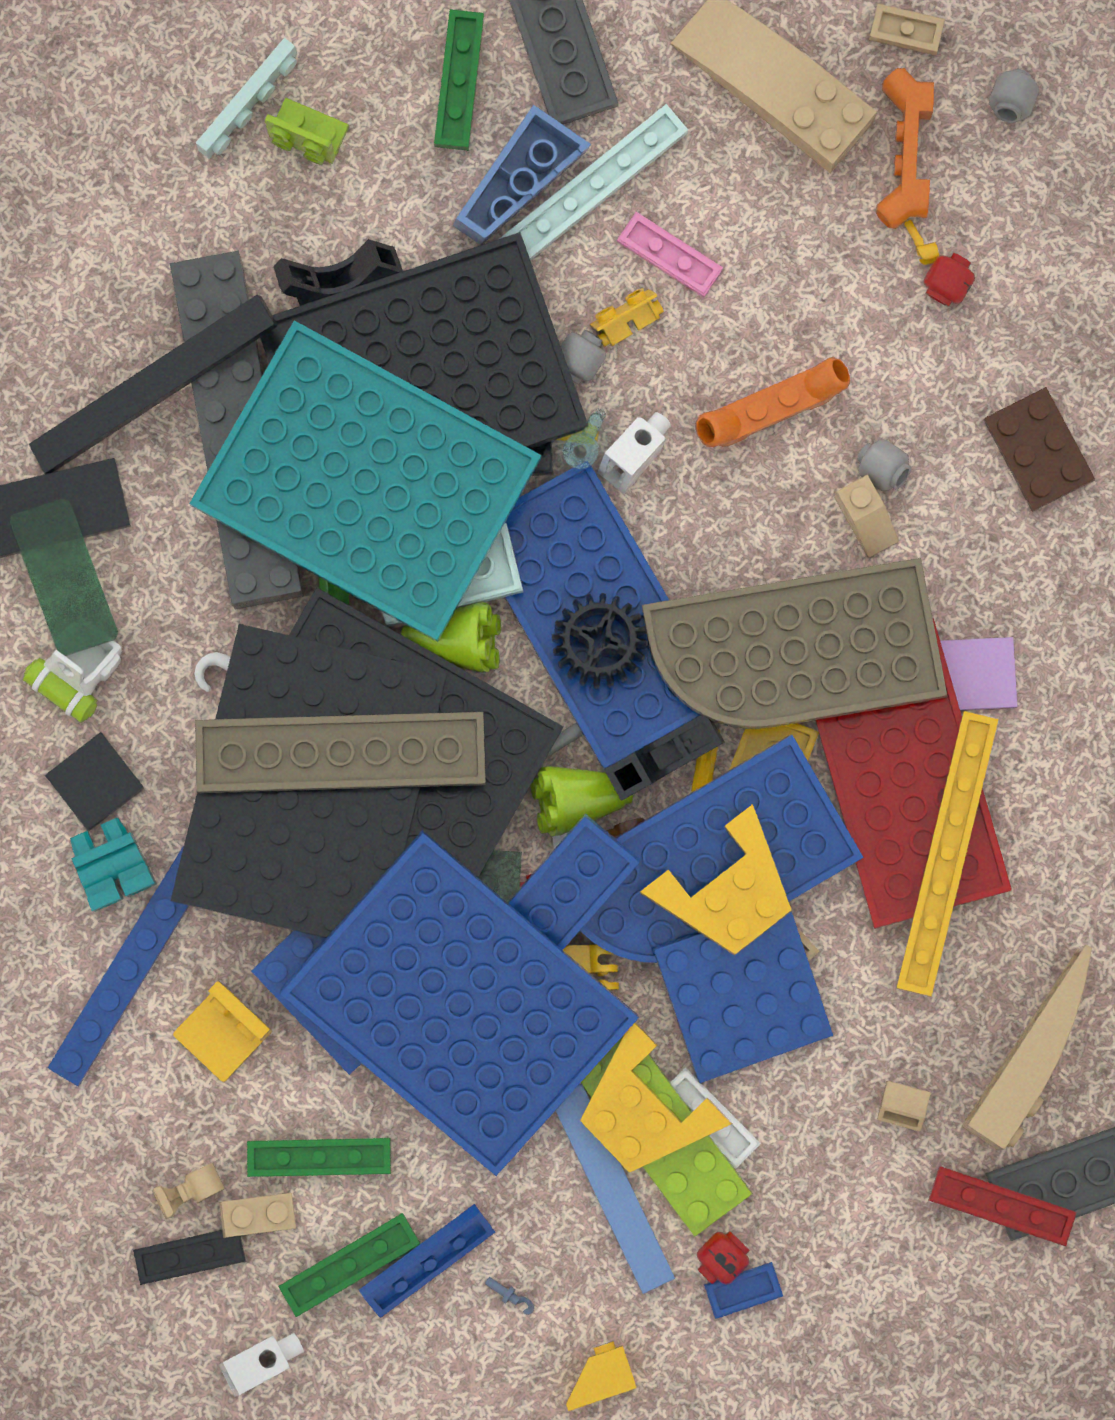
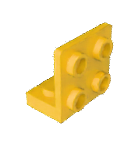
[173,981,273,1082]

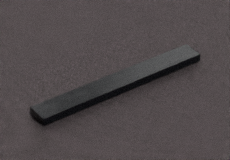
[29,294,278,474]

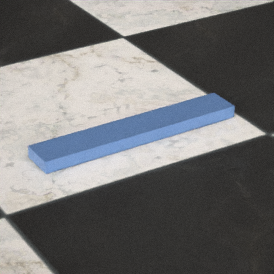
[555,1084,675,1294]

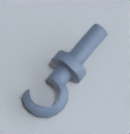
[485,1277,534,1315]

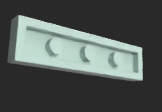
[196,38,297,159]

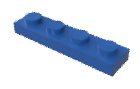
[359,1204,495,1318]

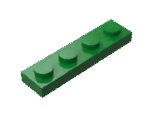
[434,9,484,151]
[247,1138,391,1177]
[278,1213,421,1317]

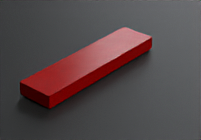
[928,1166,1077,1246]

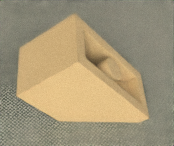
[834,475,899,558]

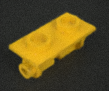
[590,288,664,347]

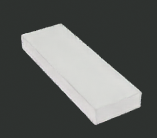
[670,1067,761,1169]

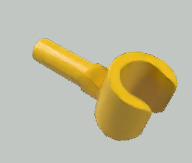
[904,220,939,265]

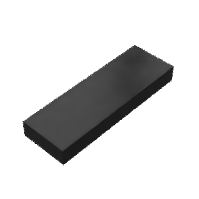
[133,1230,246,1285]

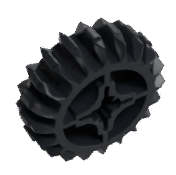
[552,593,648,689]

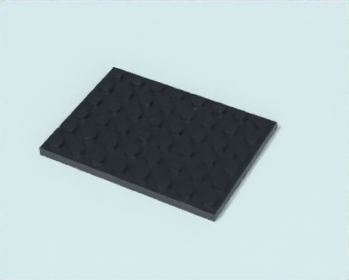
[260,232,589,449]
[289,587,564,877]
[170,624,447,938]

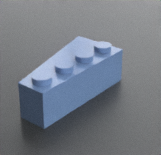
[453,105,591,245]

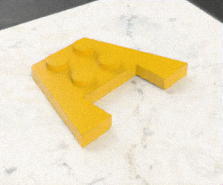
[640,804,791,956]
[580,1022,733,1173]

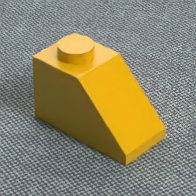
[566,1341,637,1411]

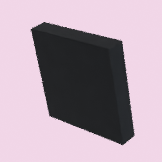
[45,732,144,831]

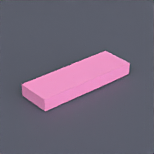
[617,212,723,298]

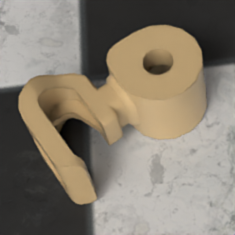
[152,1163,225,1219]

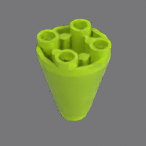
[401,602,501,673]
[530,766,633,836]

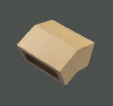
[877,1081,931,1131]

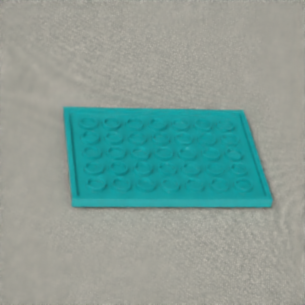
[189,320,542,642]

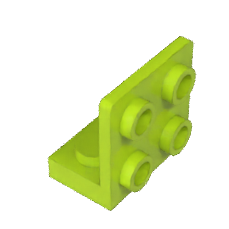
[265,97,349,165]

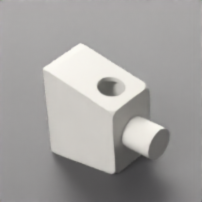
[597,412,671,494]
[218,1333,304,1397]

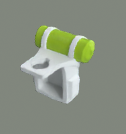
[23,618,122,723]

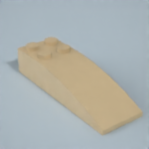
[671,0,877,174]
[962,945,1092,1150]

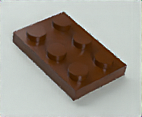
[983,387,1095,512]

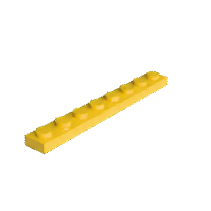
[896,711,999,997]

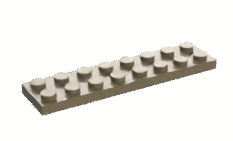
[195,712,485,793]

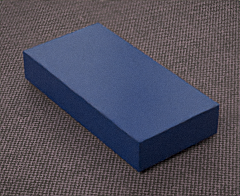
[704,1262,783,1319]

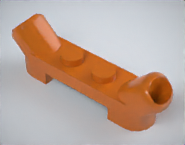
[876,68,934,229]
[695,357,850,447]

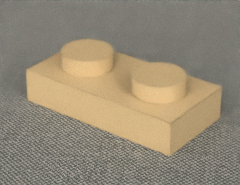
[869,4,945,56]
[219,1193,296,1238]

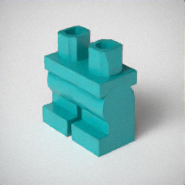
[70,818,157,912]

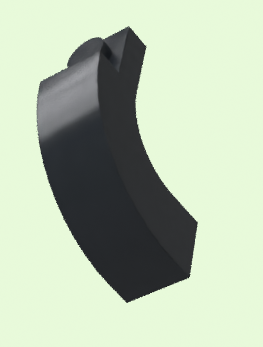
[273,239,403,306]
[604,715,725,801]

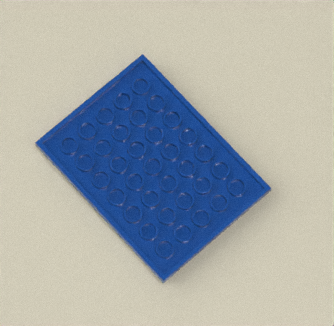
[280,830,639,1176]

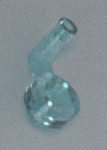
[563,408,606,469]

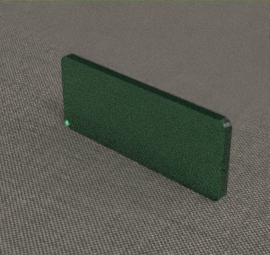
[10,499,118,656]

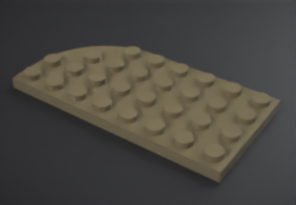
[642,558,947,729]

